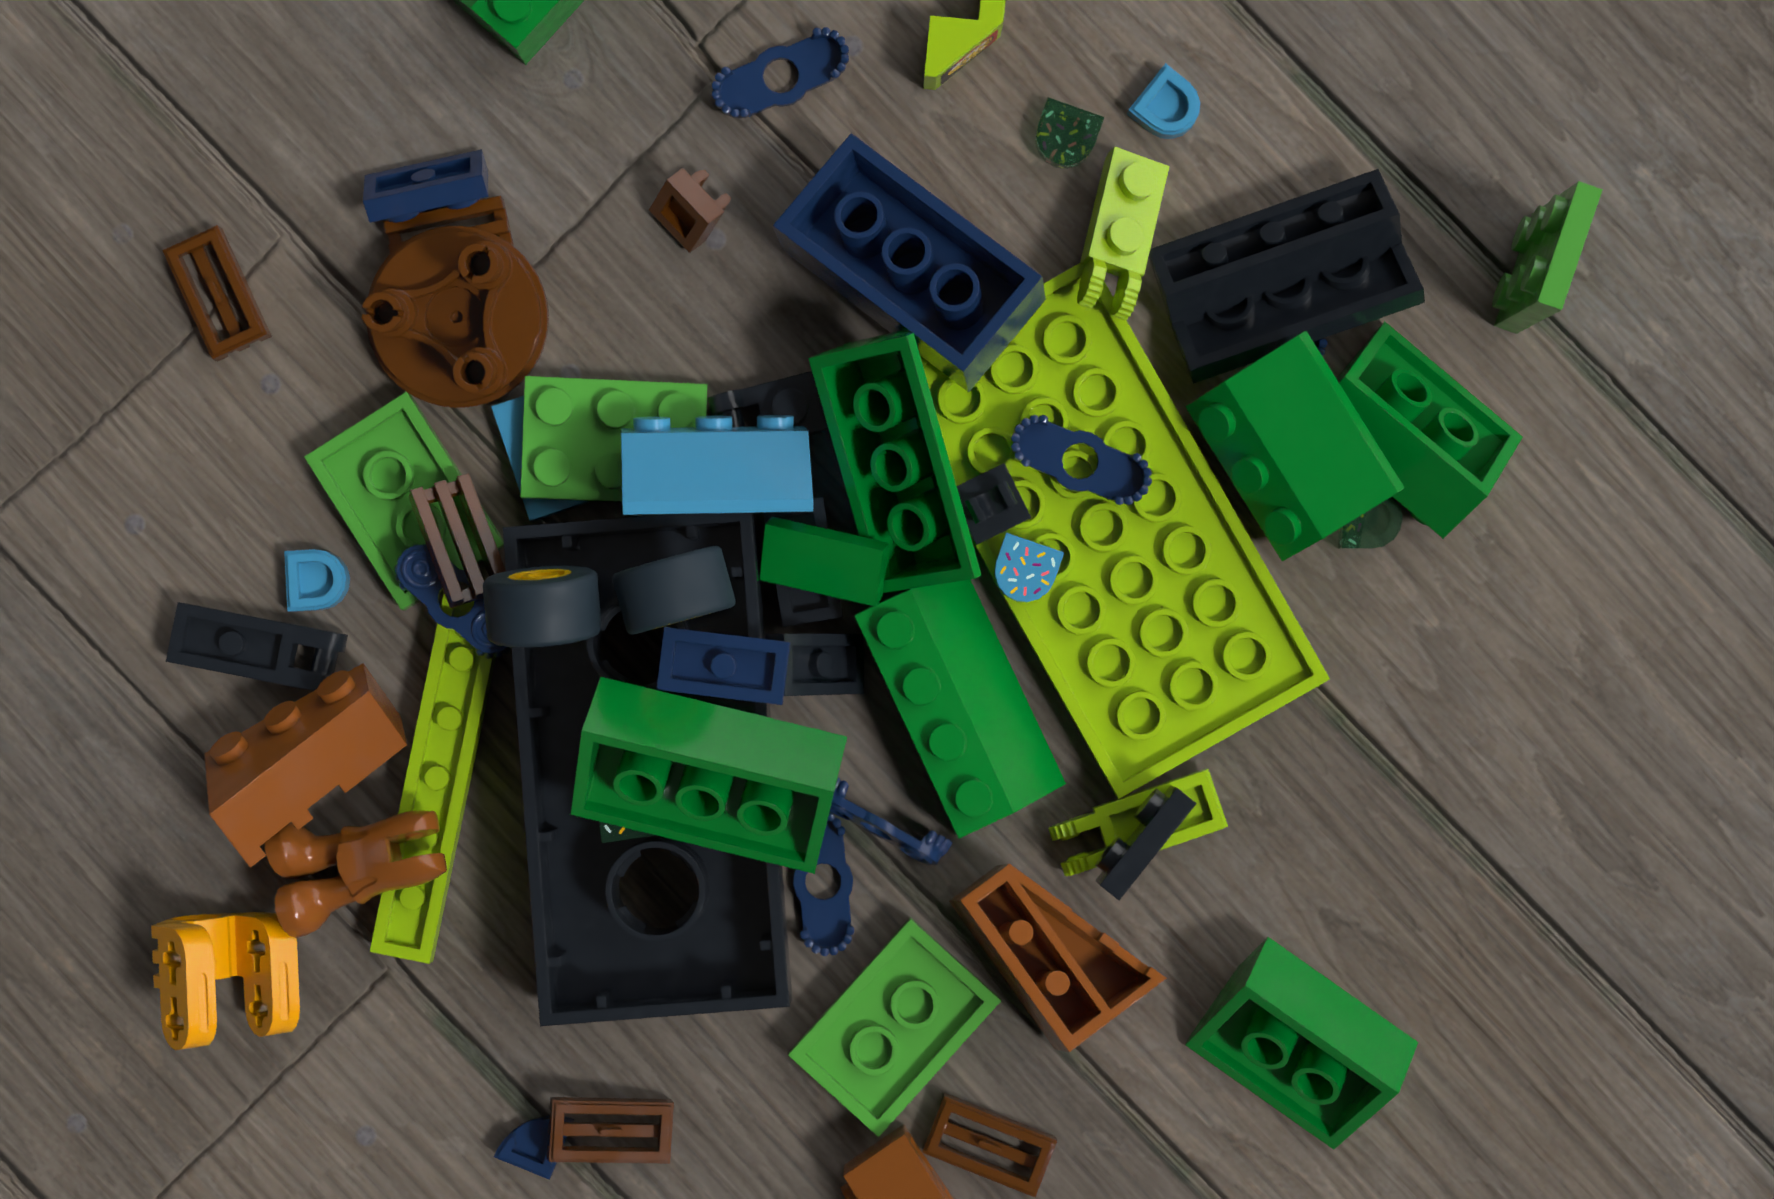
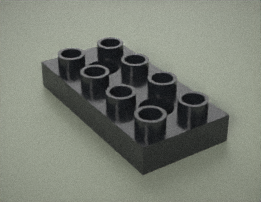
[503,513,792,1027]

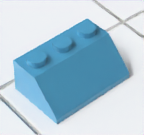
[621,415,813,515]

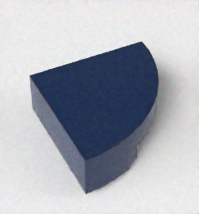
[493,1115,575,1180]

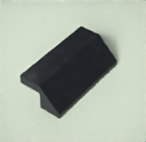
[1149,169,1425,384]

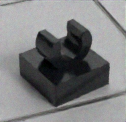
[957,463,1031,545]

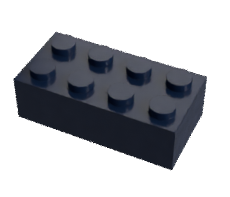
[773,133,1046,392]

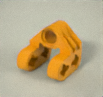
[151,912,300,1050]

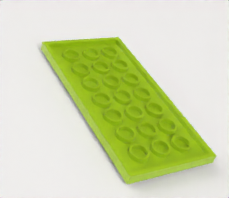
[920,263,1330,799]

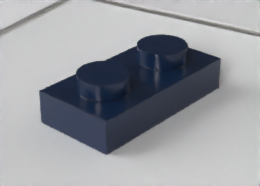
[363,149,489,223]
[657,627,791,705]

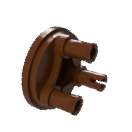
[362,226,549,408]

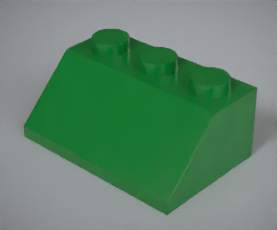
[1336,321,1523,539]
[1186,331,1405,562]
[1185,937,1418,1150]

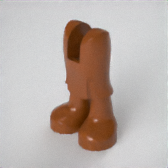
[265,810,447,938]

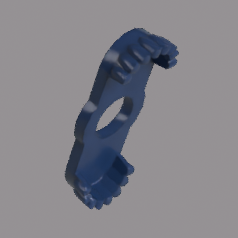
[712,27,849,119]
[1011,415,1152,505]
[394,544,512,659]
[830,777,953,865]
[793,812,855,956]

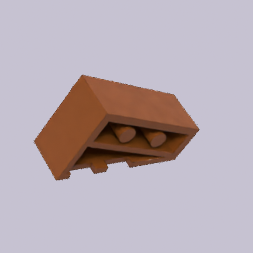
[949,864,1167,1052]

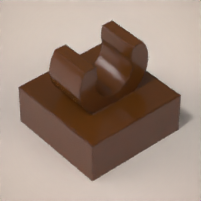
[649,168,731,253]

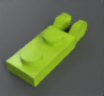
[1077,147,1170,321]
[1048,768,1228,877]

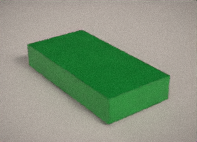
[760,517,889,607]

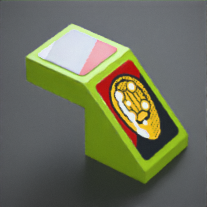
[923,0,1006,90]

